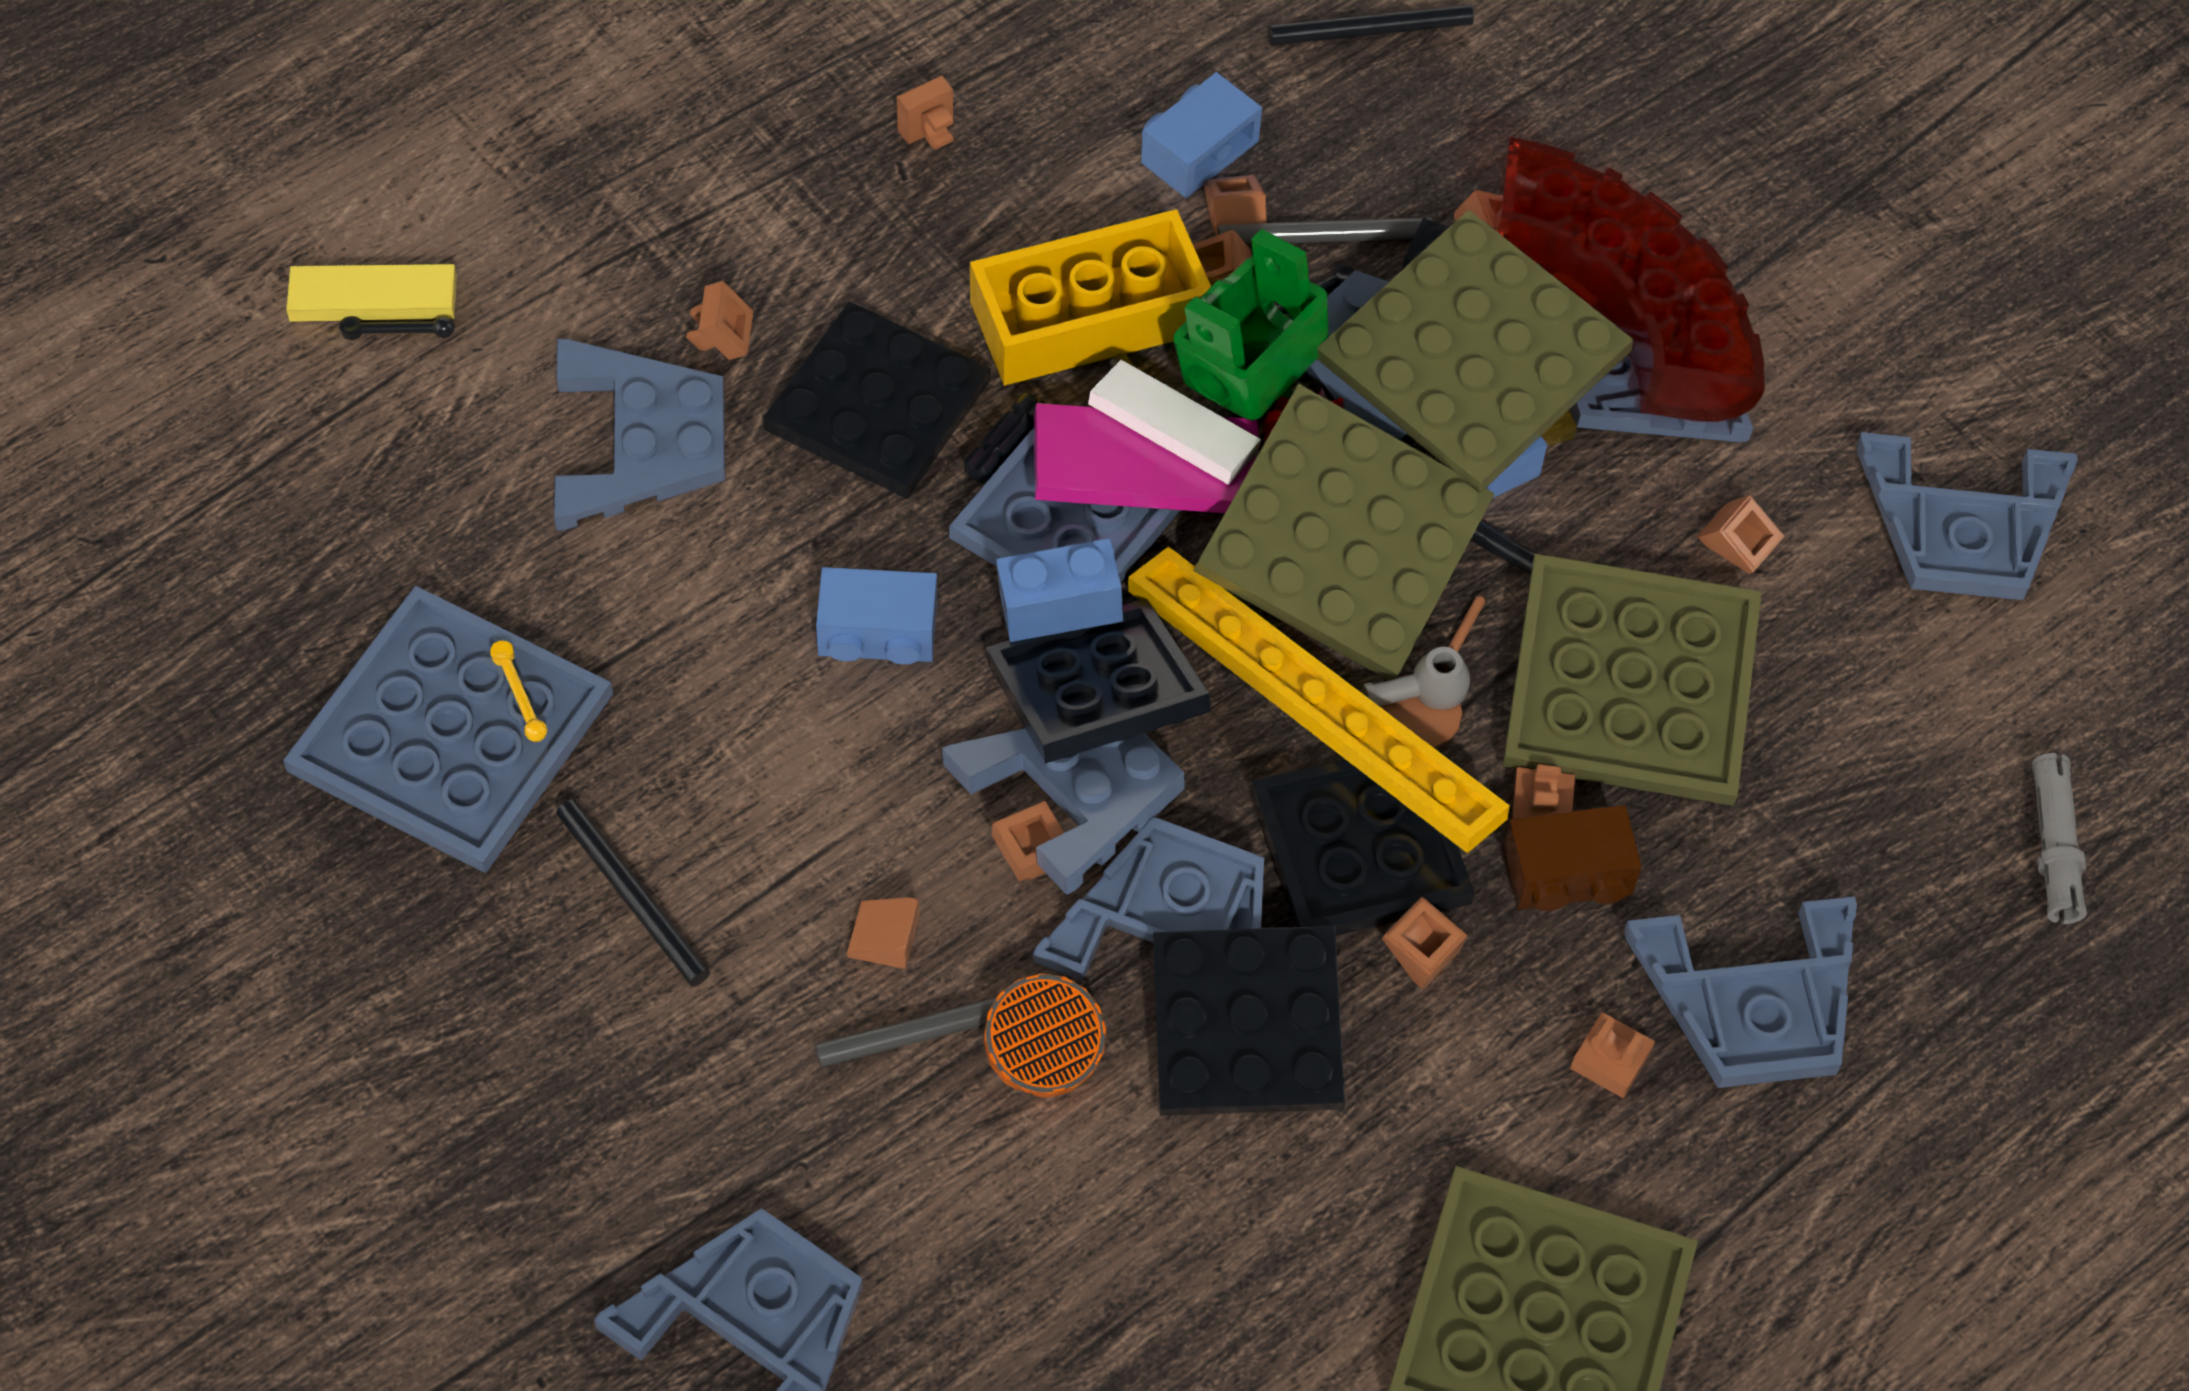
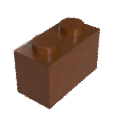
[1502,805,1642,911]

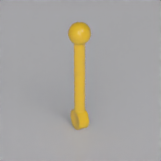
[490,640,548,742]

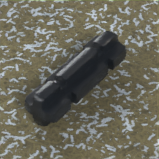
[964,393,1045,484]

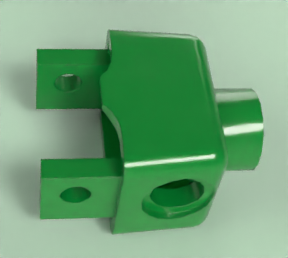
[1173,229,1329,420]

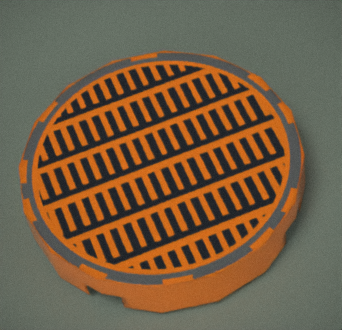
[983,974,1106,1098]

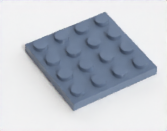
[283,586,613,874]

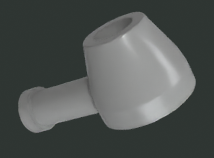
[1361,647,1470,710]

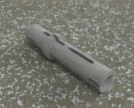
[2032,753,2087,924]

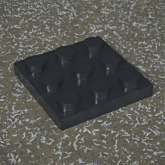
[763,301,991,499]
[986,598,1211,763]
[1250,759,1475,936]
[1153,926,1345,1116]

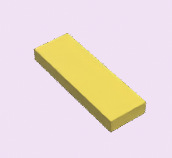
[286,264,457,322]

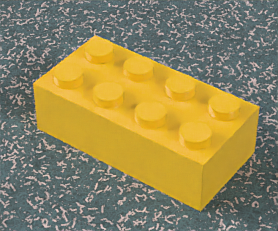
[970,209,1211,386]

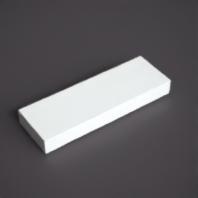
[1088,360,1261,485]

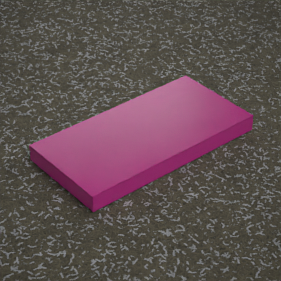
[1034,403,1259,513]

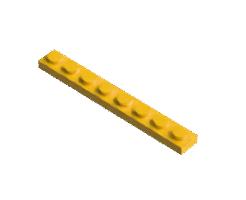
[1128,546,1510,853]

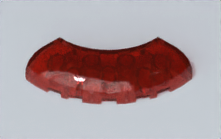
[1494,137,1765,422]

